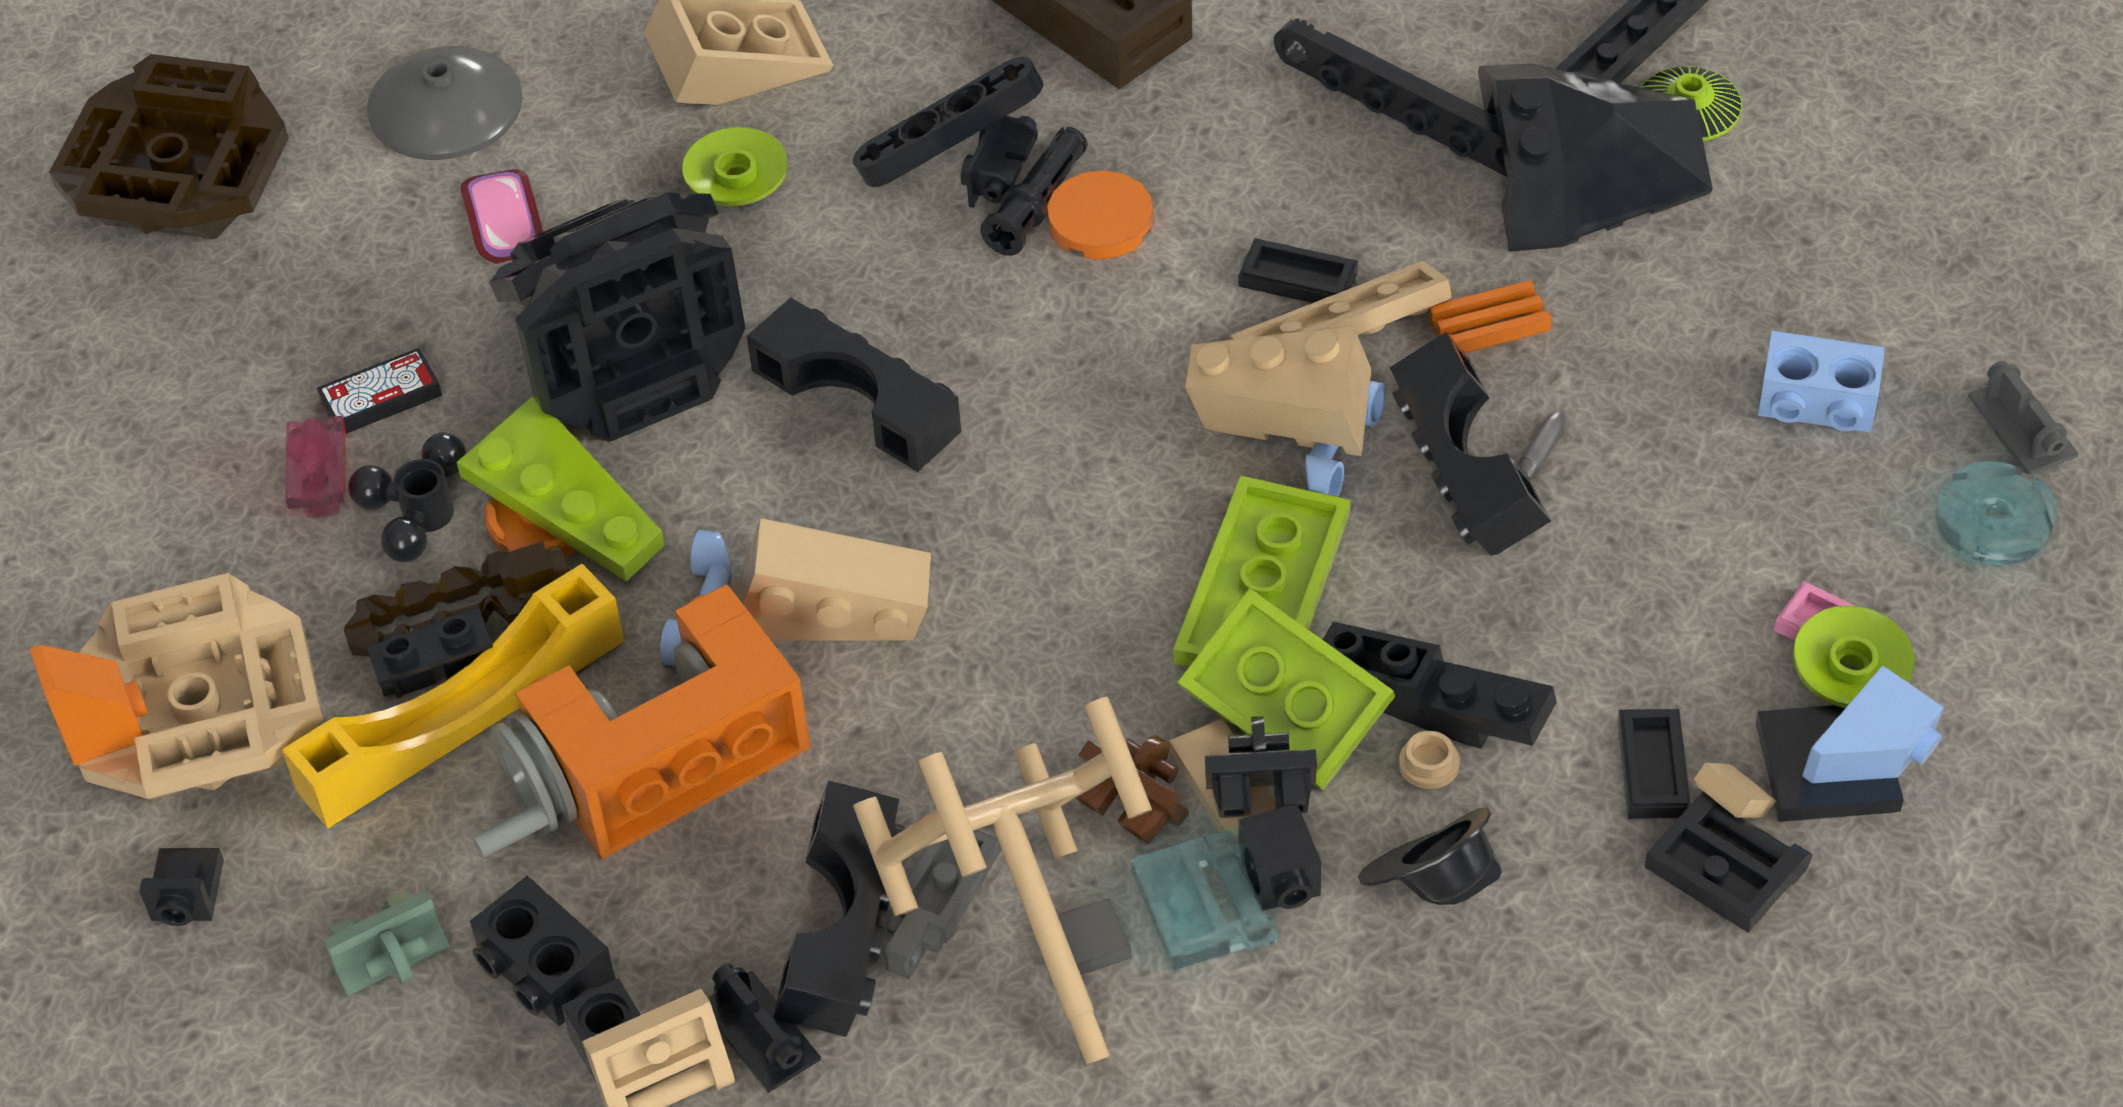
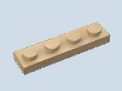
[1230,260,1452,340]

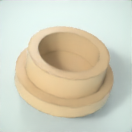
[1399,731,1460,789]

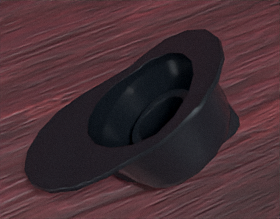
[1358,807,1502,905]

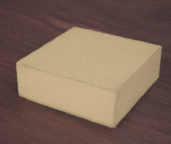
[1693,763,1776,818]

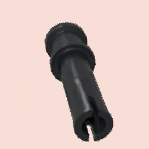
[980,127,1088,256]

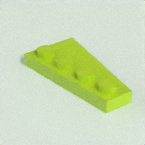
[457,396,665,582]

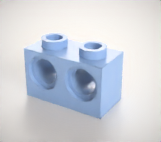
[1758,331,1885,432]

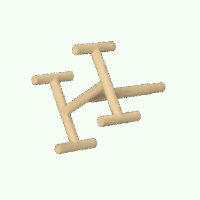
[853,697,1152,1065]

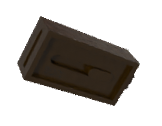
[992,0,1193,89]

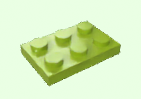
[1177,588,1395,791]

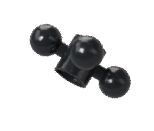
[348,432,466,562]

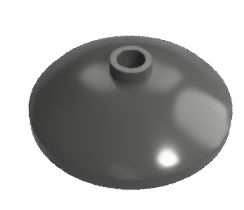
[367,46,522,160]

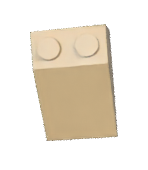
[644,0,833,105]

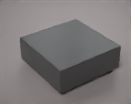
[1057,898,1131,975]

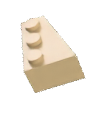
[735,518,931,641]

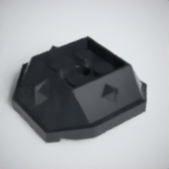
[489,192,719,307]
[515,223,746,442]

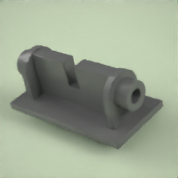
[1968,361,2079,475]

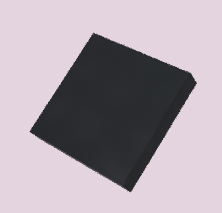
[1756,705,1904,822]

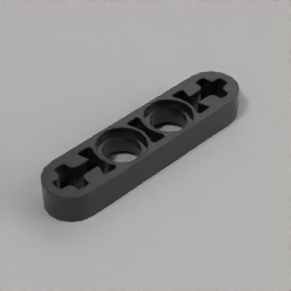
[853,57,1043,187]

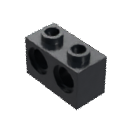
[470,876,616,1026]

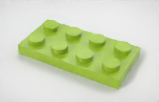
[1173,475,1351,667]

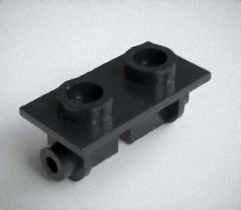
[961,116,1038,208]
[367,608,493,699]
[708,963,821,1093]

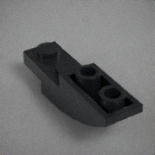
[1322,622,1557,749]

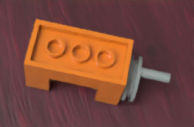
[472,584,810,860]

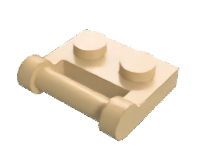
[582,989,735,1107]

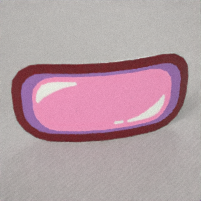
[460,169,543,264]

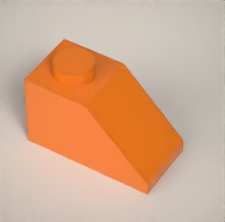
[29,644,148,766]

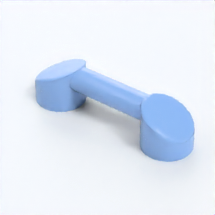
[1305,380,1386,497]
[660,530,731,667]

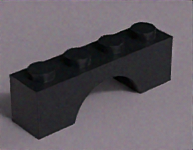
[747,297,961,472]
[1389,332,1551,556]
[773,780,905,1037]

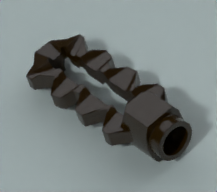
[344,541,569,657]

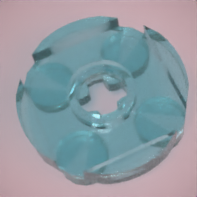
[1935,461,2057,565]

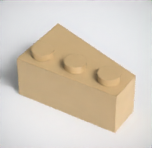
[1185,325,1371,456]

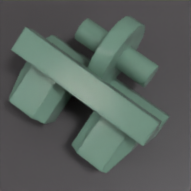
[322,890,450,996]

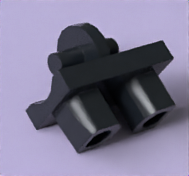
[1205,716,1317,818]

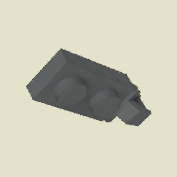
[885,830,1001,979]

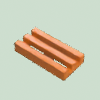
[1428,280,1552,353]

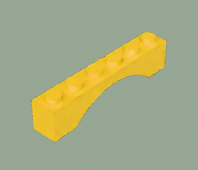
[282,564,625,829]

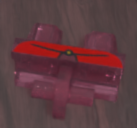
[285,416,346,518]

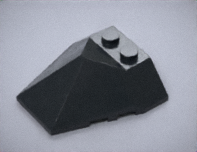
[1478,63,1713,251]

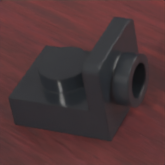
[139,848,224,926]

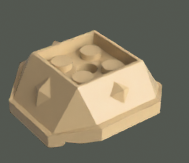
[79,573,324,800]

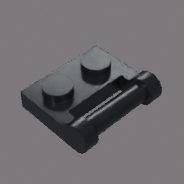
[1645,791,1812,933]

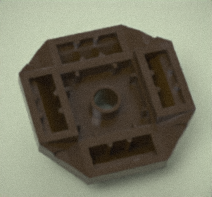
[49,54,289,239]

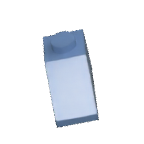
[1802,666,1944,783]

